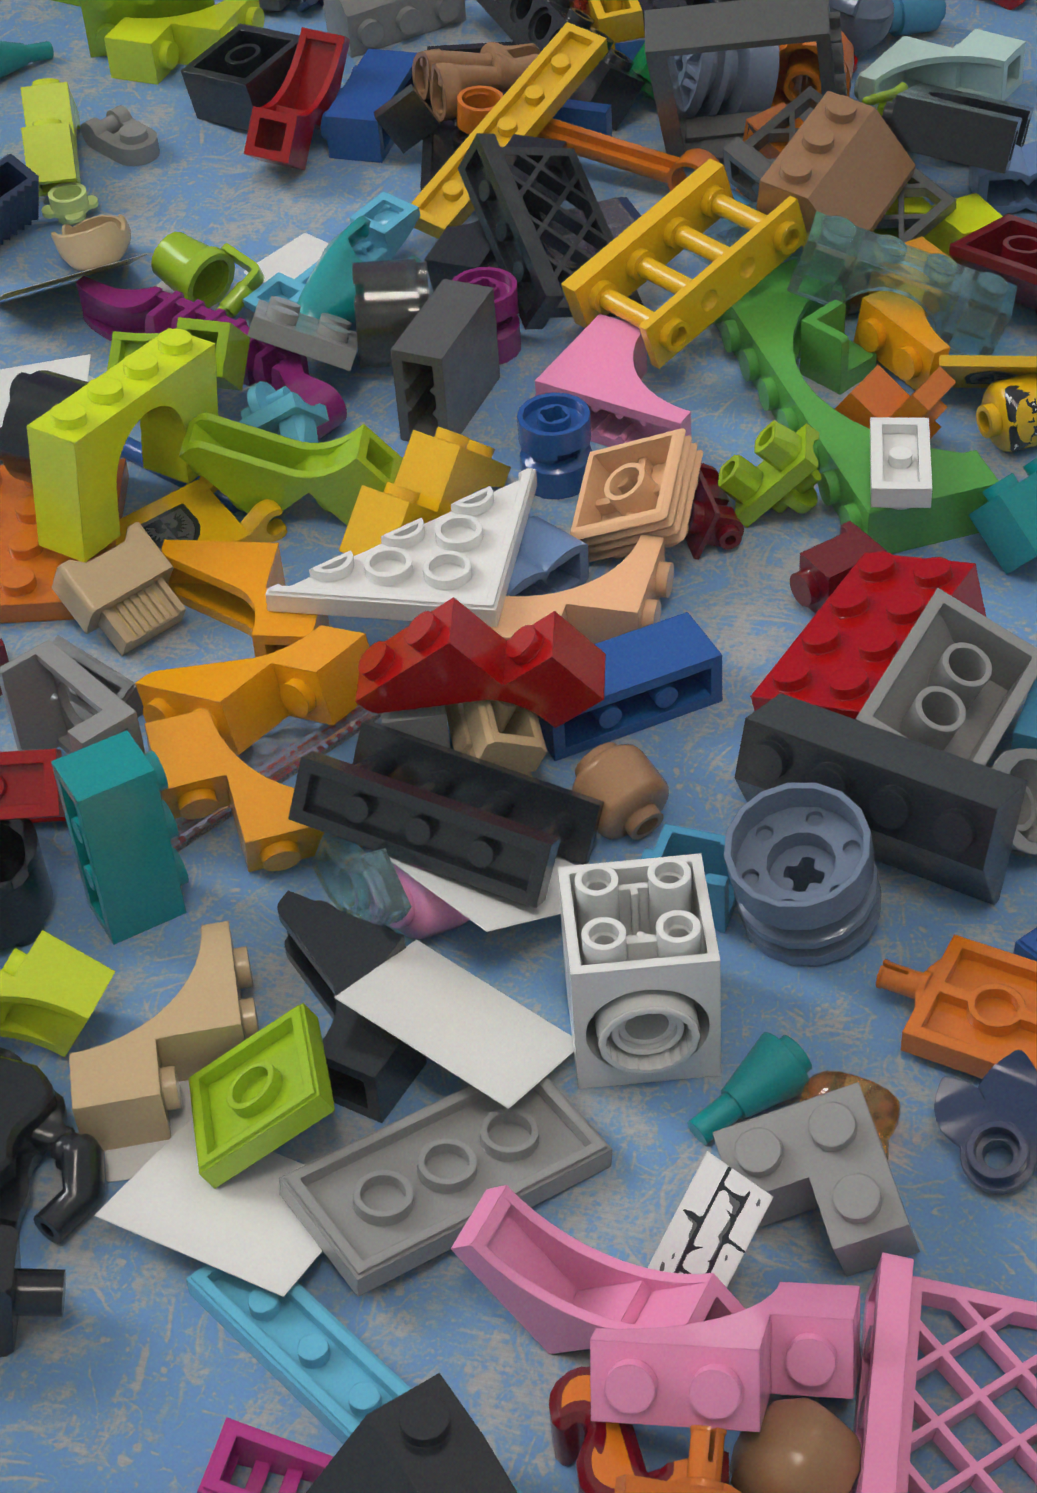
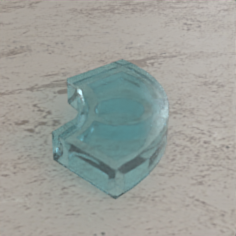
[312,832,412,926]

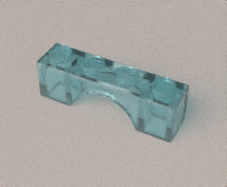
[787,211,1017,356]

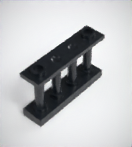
[288,720,604,908]

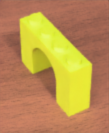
[27,328,218,563]

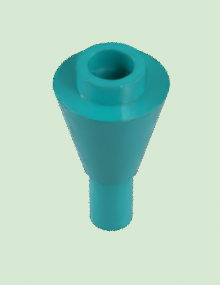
[0,41,54,78]
[687,1032,812,1145]

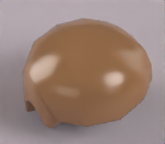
[729,1397,861,1493]

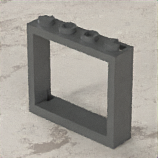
[644,0,847,164]

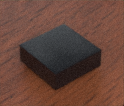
[373,84,441,154]

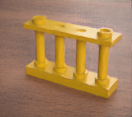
[561,158,808,369]

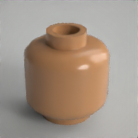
[572,742,669,840]

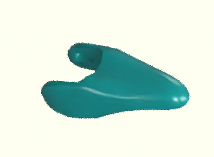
[297,216,421,323]

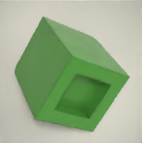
[800,299,877,395]

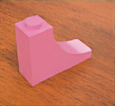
[535,314,691,447]

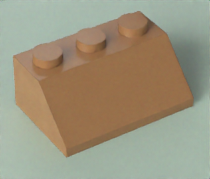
[756,91,916,265]

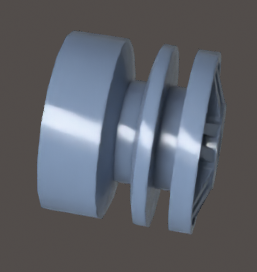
[674,45,779,118]
[724,783,882,966]

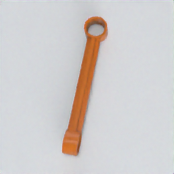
[457,85,720,191]

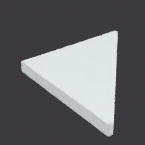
[265,468,537,627]

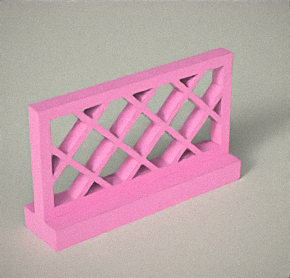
[849,1252,1037,1493]

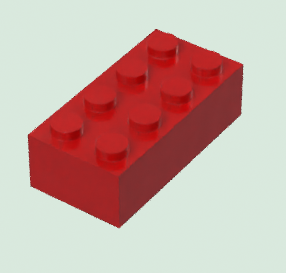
[750,551,986,719]

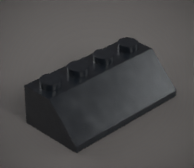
[734,693,1028,905]

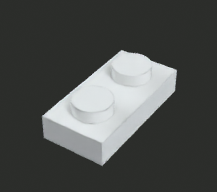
[869,417,932,510]

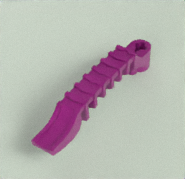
[76,276,347,441]

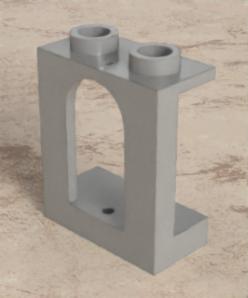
[0,639,145,754]

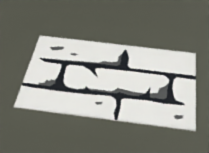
[648,1151,773,1288]

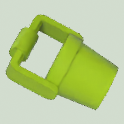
[151,232,265,318]

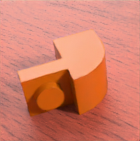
[834,365,956,439]

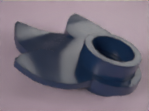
[934,1050,1037,1195]

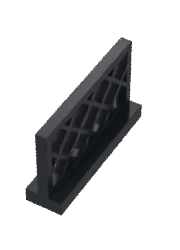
[458,133,644,330]

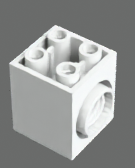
[558,853,721,1089]

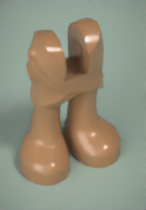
[412,42,541,122]

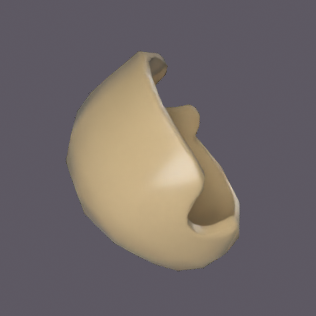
[51,214,131,271]

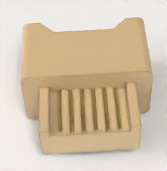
[52,522,186,656]

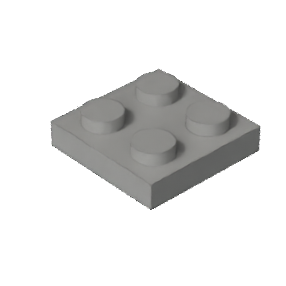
[247,296,359,371]

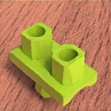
[718,420,822,528]

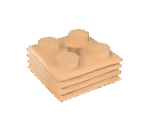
[570,428,703,562]

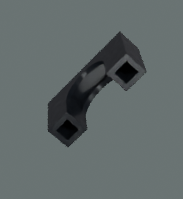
[882,82,1034,174]

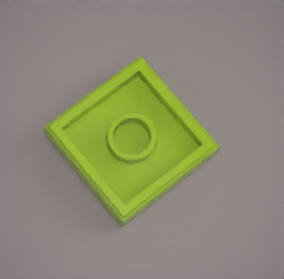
[189,1003,335,1189]

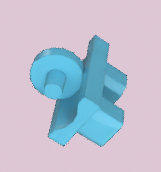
[239,381,329,443]

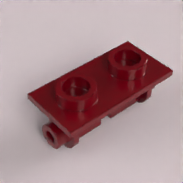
[685,463,744,560]

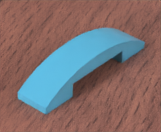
[243,191,420,312]

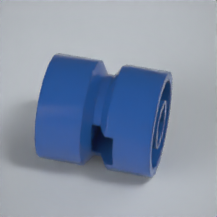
[517,393,592,500]

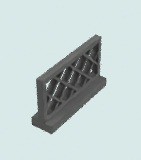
[723,86,956,286]

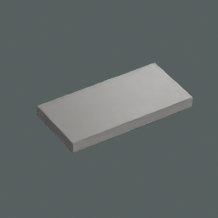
[279,1076,612,1297]

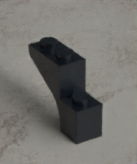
[277,890,427,1123]

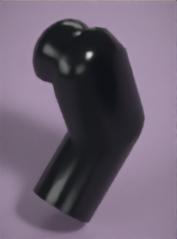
[33,1131,105,1244]

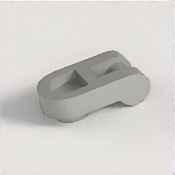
[81,105,160,166]

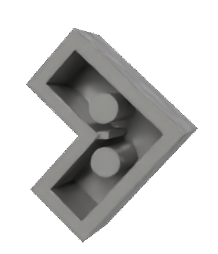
[712,1082,920,1277]

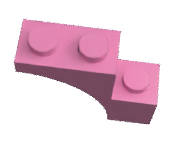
[451,1185,745,1354]
[590,1282,860,1432]

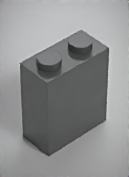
[391,279,500,442]

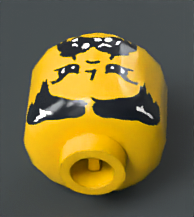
[976,373,1037,452]

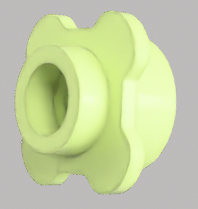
[41,182,99,225]

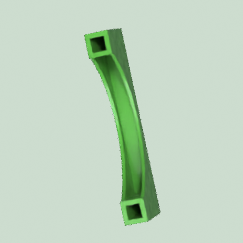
[711,250,999,554]

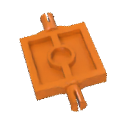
[876,934,1037,1079]

